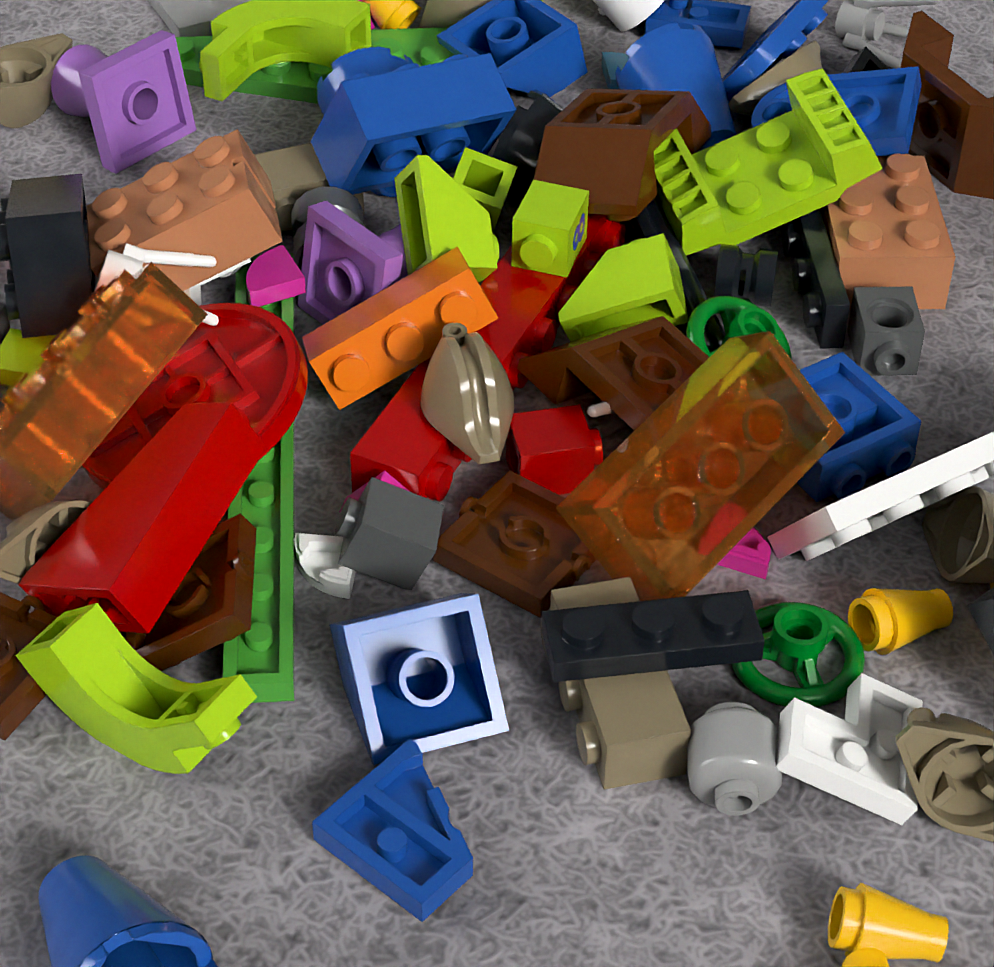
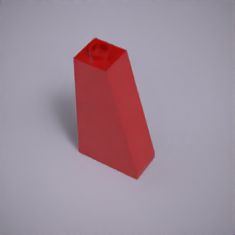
[18,402,267,634]

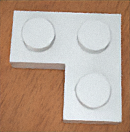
[776,673,923,825]

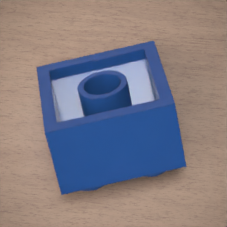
[437,0,588,97]
[329,593,509,765]

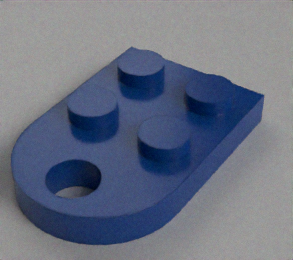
[722,0,828,103]
[751,66,922,156]

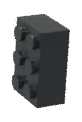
[0,173,97,338]

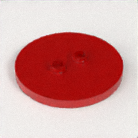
[69,303,308,490]

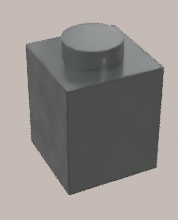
[335,477,444,590]

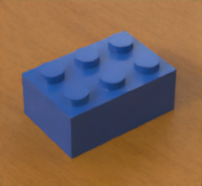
[311,53,517,195]

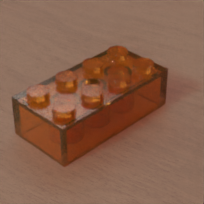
[0,262,208,521]
[556,331,845,601]

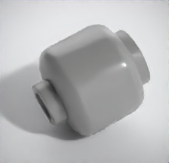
[687,702,783,816]

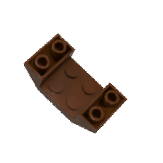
[901,11,994,199]
[534,88,712,221]
[517,316,769,520]

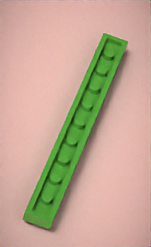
[223,253,295,703]

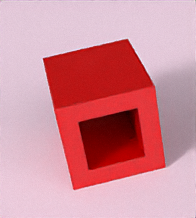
[506,404,603,495]

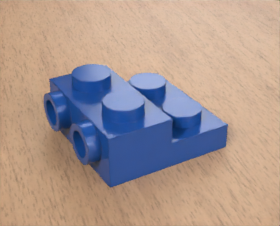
[746,352,921,502]

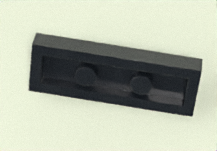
[782,209,850,349]
[542,590,765,682]

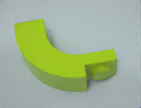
[199,0,371,102]
[15,603,257,774]

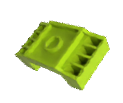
[654,68,882,256]

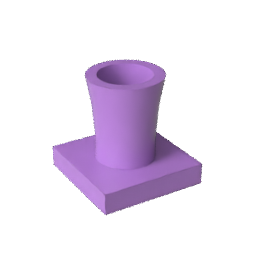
[51,30,197,174]
[297,201,408,325]

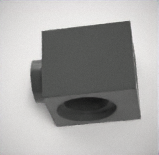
[847,286,925,376]

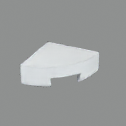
[294,533,356,599]

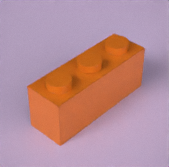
[302,246,498,410]

